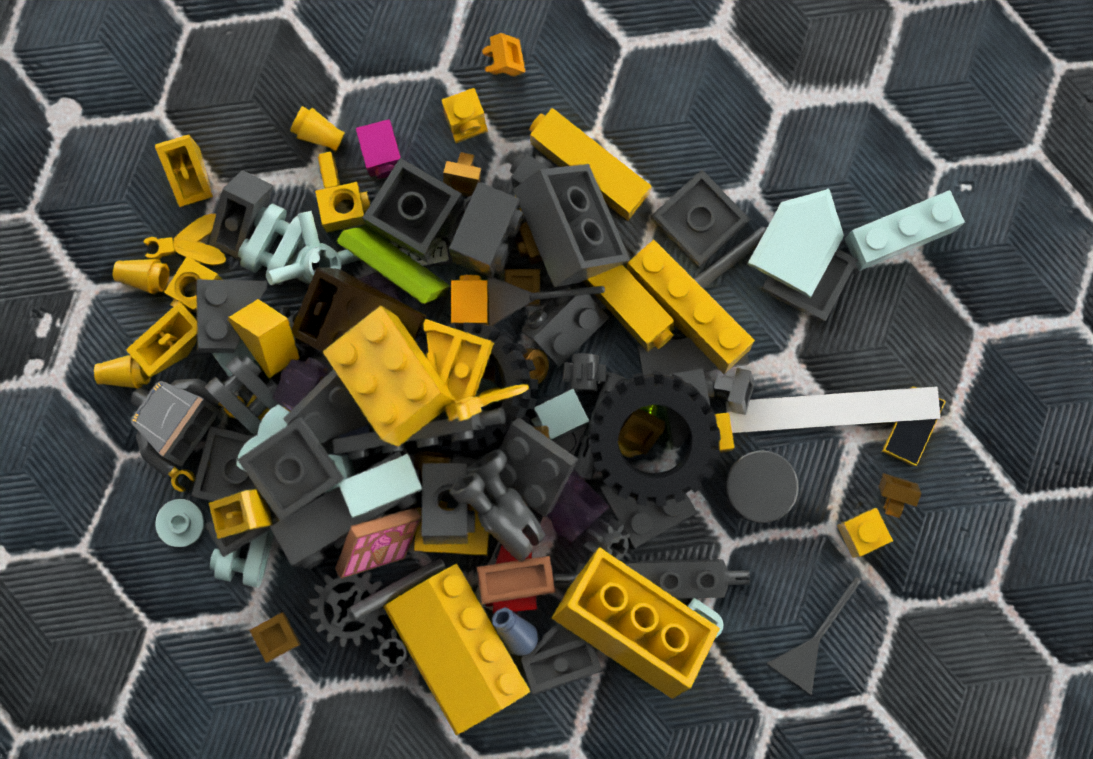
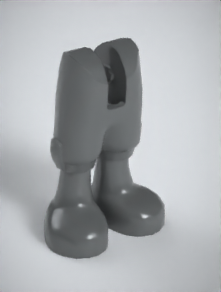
[450,449,546,562]

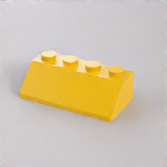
[552,547,720,699]
[383,563,531,735]

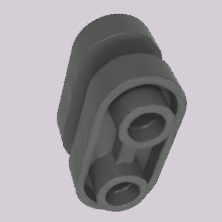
[205,356,286,435]

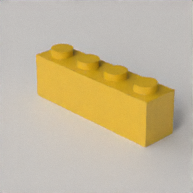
[627,239,755,374]

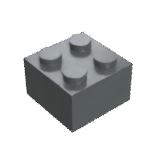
[363,158,463,263]
[449,182,524,279]

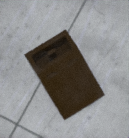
[291,268,426,352]

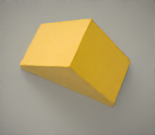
[155,134,213,207]
[227,299,300,379]
[126,301,197,377]
[209,489,273,539]

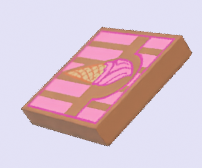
[335,508,422,578]

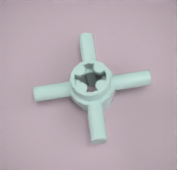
[266,211,361,285]

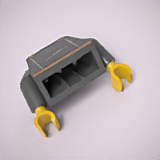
[131,378,245,492]

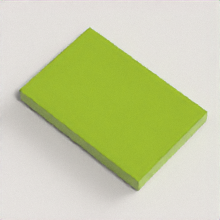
[337,225,450,304]

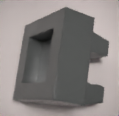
[714,368,755,415]

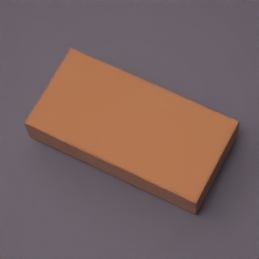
[477,556,555,604]

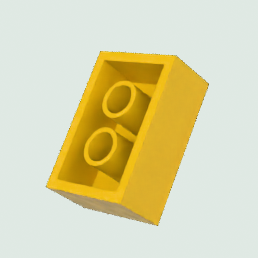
[323,306,456,447]

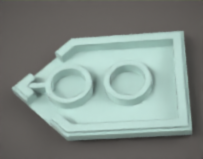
[748,189,844,298]

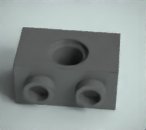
[422,463,475,544]

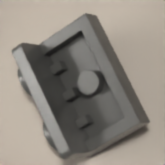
[521,283,609,367]

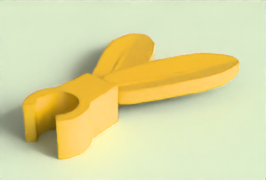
[143,213,226,266]
[446,384,529,421]

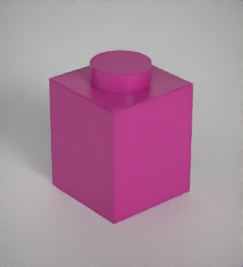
[356,119,401,178]

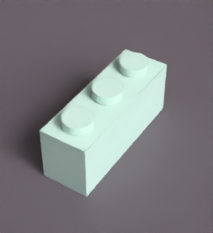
[845,190,965,271]

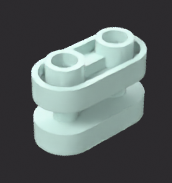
[238,204,305,285]
[210,529,274,588]

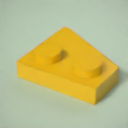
[423,319,494,402]

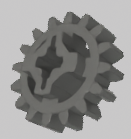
[309,572,387,647]

